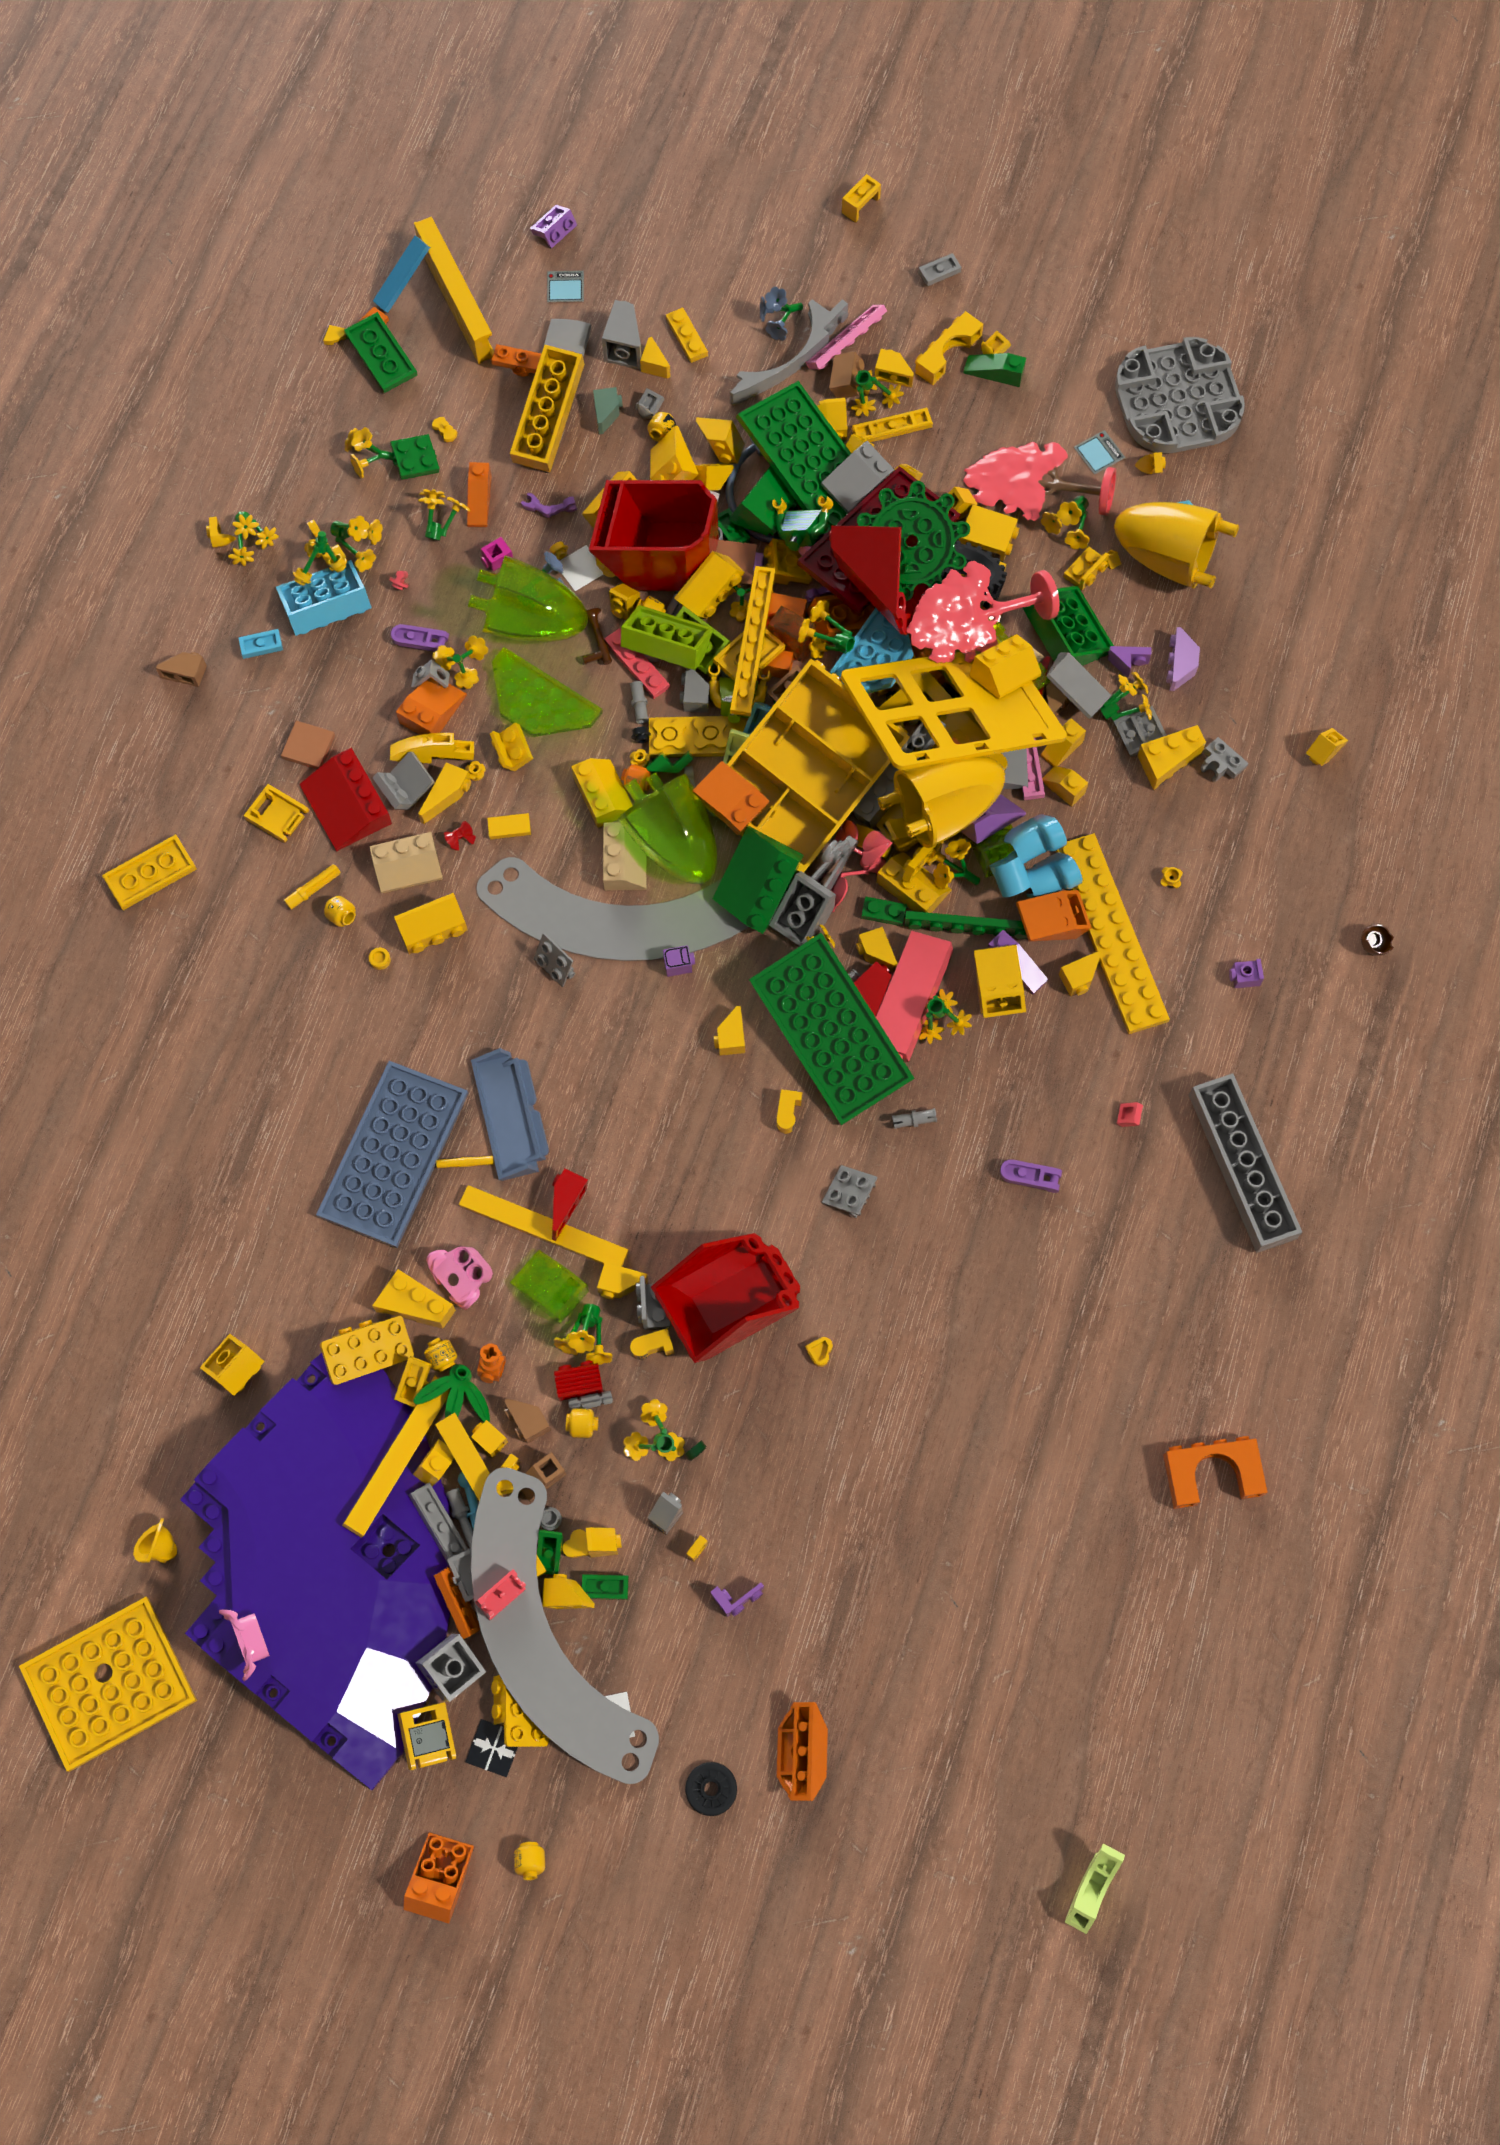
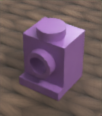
[1229,959,1264,988]

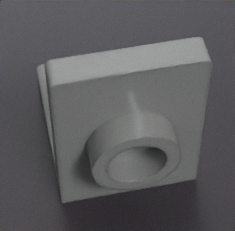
[411,659,450,689]

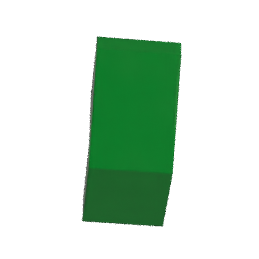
[646,751,694,773]

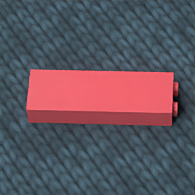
[876,931,953,1063]

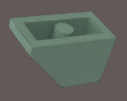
[593,387,623,435]

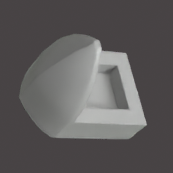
[635,388,665,419]

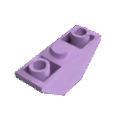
[1166,627,1200,691]

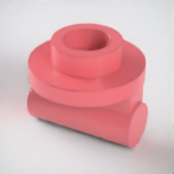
[389,571,409,590]

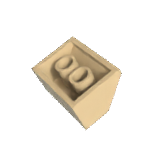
[603,822,647,891]
[370,832,443,893]

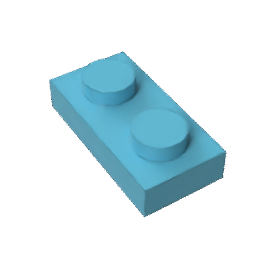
[238,629,283,659]

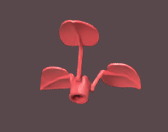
[831,820,892,912]

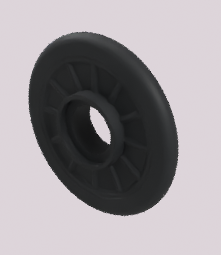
[685,1762,737,1816]

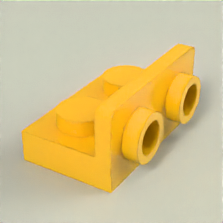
[1063,547,1109,591]
[490,723,533,771]

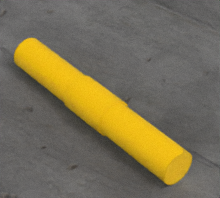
[436,1156,494,1168]

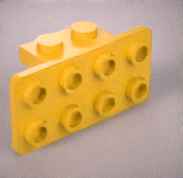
[320,1316,414,1385]
[491,1675,549,1747]

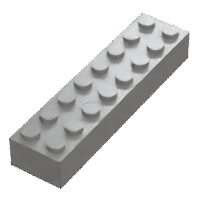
[1189,1073,1302,1253]

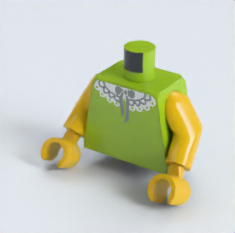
[708,665,771,723]

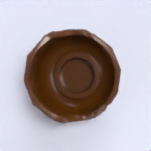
[1361,924,1394,956]

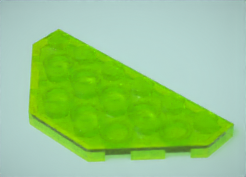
[492,647,603,737]

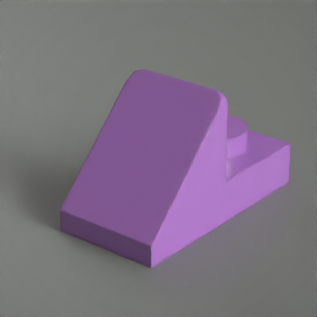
[1108,646,1151,677]

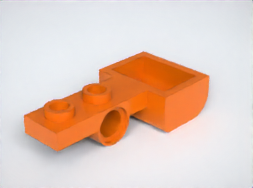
[491,344,573,377]

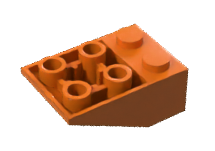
[1016,890,1091,942]
[403,1832,474,1924]

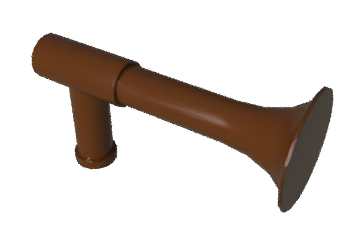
[581,608,612,665]

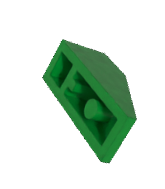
[963,353,1027,387]

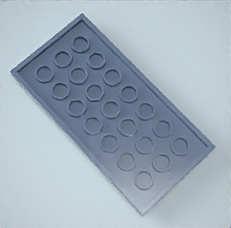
[316,1061,469,1248]

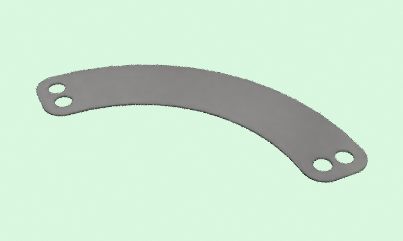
[476,857,749,961]
[471,1468,659,1784]

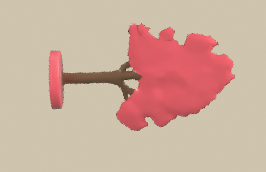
[963,442,1116,521]

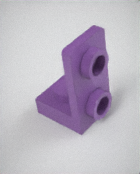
[710,1583,764,1617]

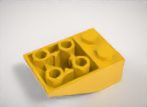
[974,944,1026,1018]

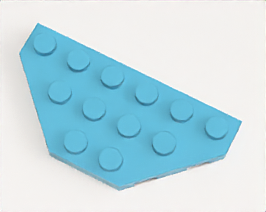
[829,608,914,694]

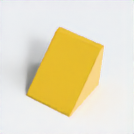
[1102,550,1121,570]

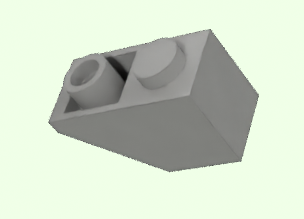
[680,668,710,713]
[647,1492,683,1535]

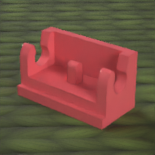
[475,1569,526,1620]

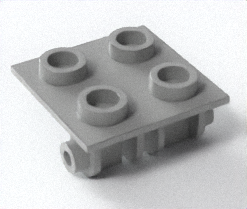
[534,933,575,987]
[822,1165,878,1218]

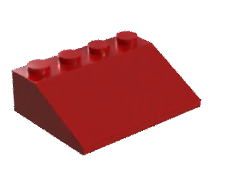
[299,747,392,852]

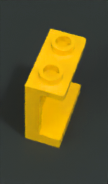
[959,505,1020,562]

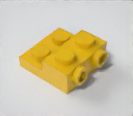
[763,539,812,585]

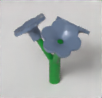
[760,287,803,341]

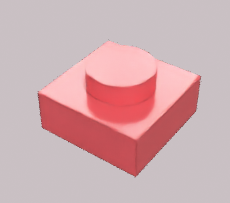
[1117,1102,1143,1127]

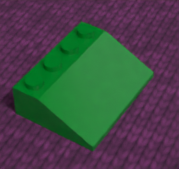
[1023,586,1114,666]
[712,826,804,934]

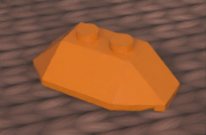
[776,1702,828,1801]

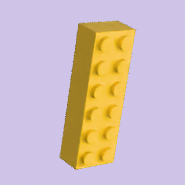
[510,345,585,473]

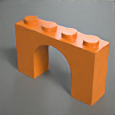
[762,592,807,678]
[1163,1436,1268,1509]

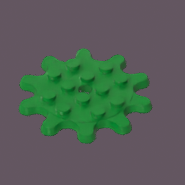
[857,481,970,601]

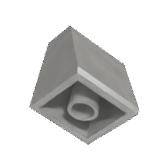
[602,300,642,370]

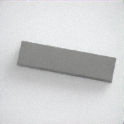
[408,1482,468,1567]

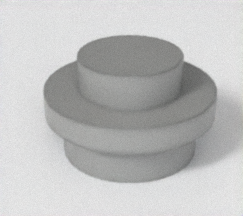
[540,1507,562,1531]

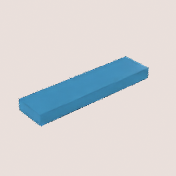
[373,236,431,313]

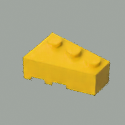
[1137,725,1206,790]
[372,1269,456,1329]

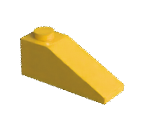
[418,762,472,824]

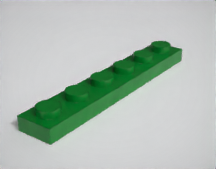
[904,911,1027,939]

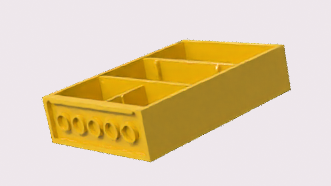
[699,659,910,877]

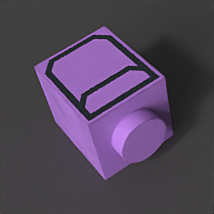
[663,945,695,977]

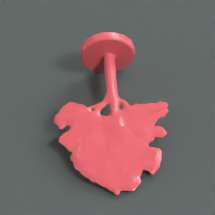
[906,561,1060,663]

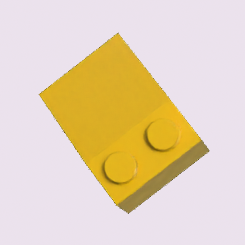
[650,425,699,480]

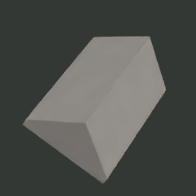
[1046,652,1112,719]

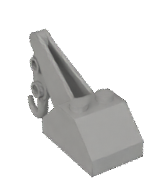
[769,835,859,946]

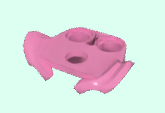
[426,1247,493,1310]
[219,1610,270,1681]

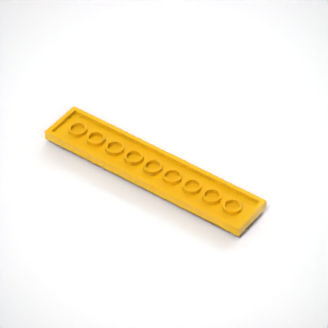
[1056,833,1170,1034]

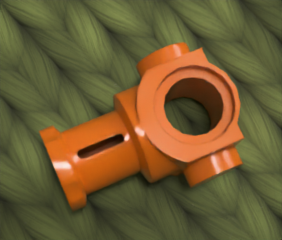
[477,1343,506,1383]

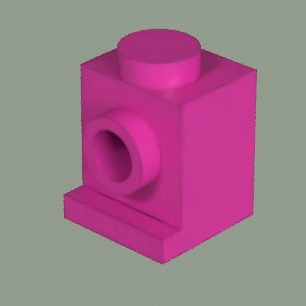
[481,537,514,571]

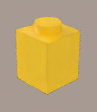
[471,1420,508,1458]

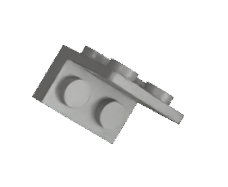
[373,752,434,810]
[636,1276,670,1330]

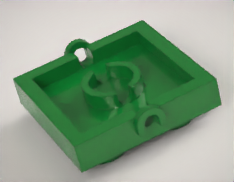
[390,434,440,480]

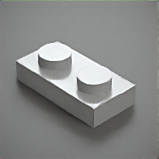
[918,253,962,287]

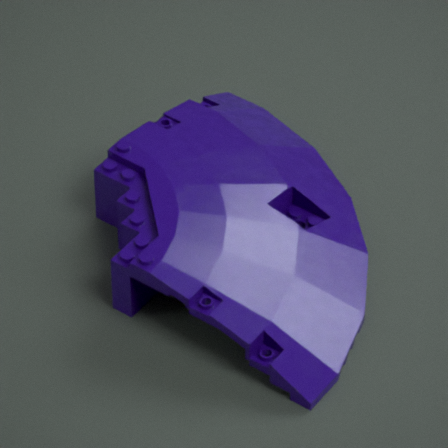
[180,1353,451,1791]

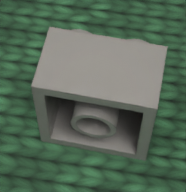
[416,1633,486,1702]

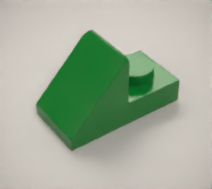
[537,1530,564,1575]

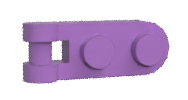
[391,624,449,652]
[1000,1160,1062,1193]

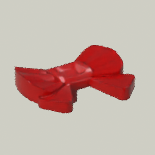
[444,821,476,851]

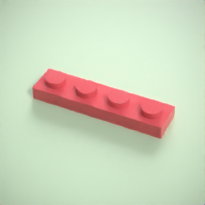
[604,628,670,699]

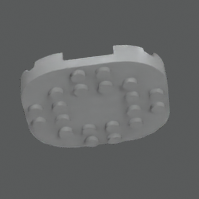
[1115,337,1245,453]

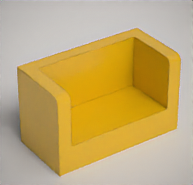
[842,174,881,223]

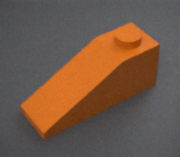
[467,462,492,527]

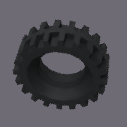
[941,541,1007,609]

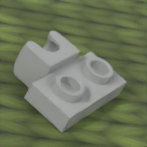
[1201,737,1249,782]

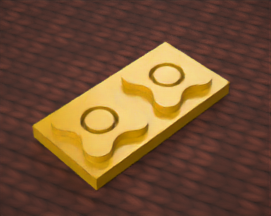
[649,716,731,758]
[102,834,197,910]

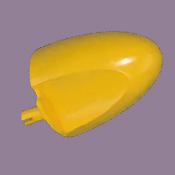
[1114,502,1239,588]
[877,756,1005,848]

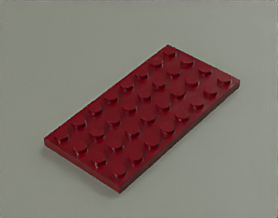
[797,466,961,614]

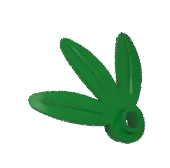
[413,1364,490,1422]

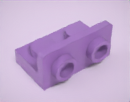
[530,205,577,248]

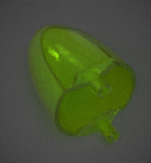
[468,555,588,642]
[618,772,717,884]

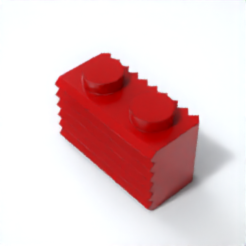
[554,1361,603,1401]

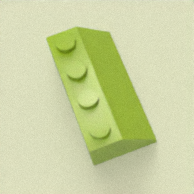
[621,605,713,670]

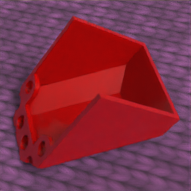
[829,526,929,635]
[651,1233,800,1363]

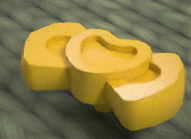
[432,417,458,442]

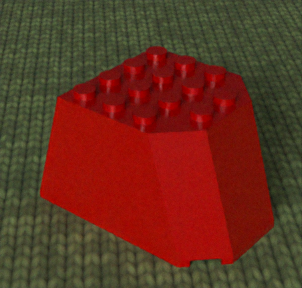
[589,480,719,591]

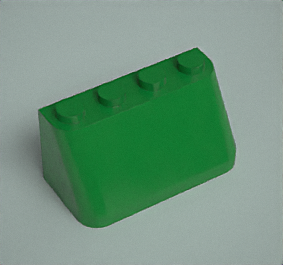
[728,466,798,536]

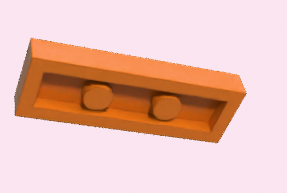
[434,1567,480,1639]

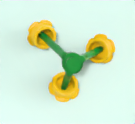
[293,531,347,586]

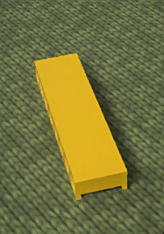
[414,216,494,364]

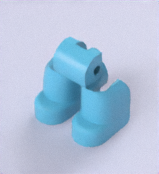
[989,814,1083,898]

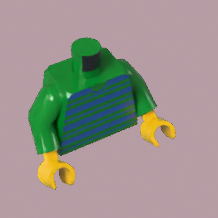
[772,496,833,551]

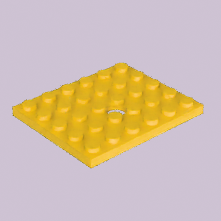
[19,1596,197,1772]

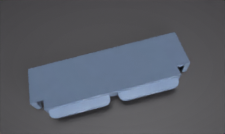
[471,1048,549,1181]

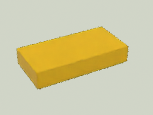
[487,813,531,840]

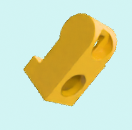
[777,1089,802,1134]
[630,1328,674,1360]

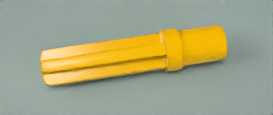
[284,864,341,910]

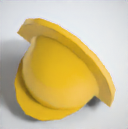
[133,1518,177,1564]

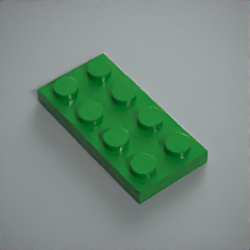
[344,312,418,393]

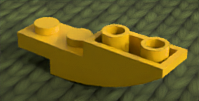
[390,733,474,764]

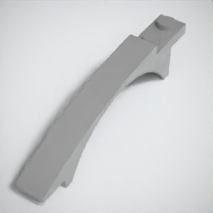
[730,299,848,405]

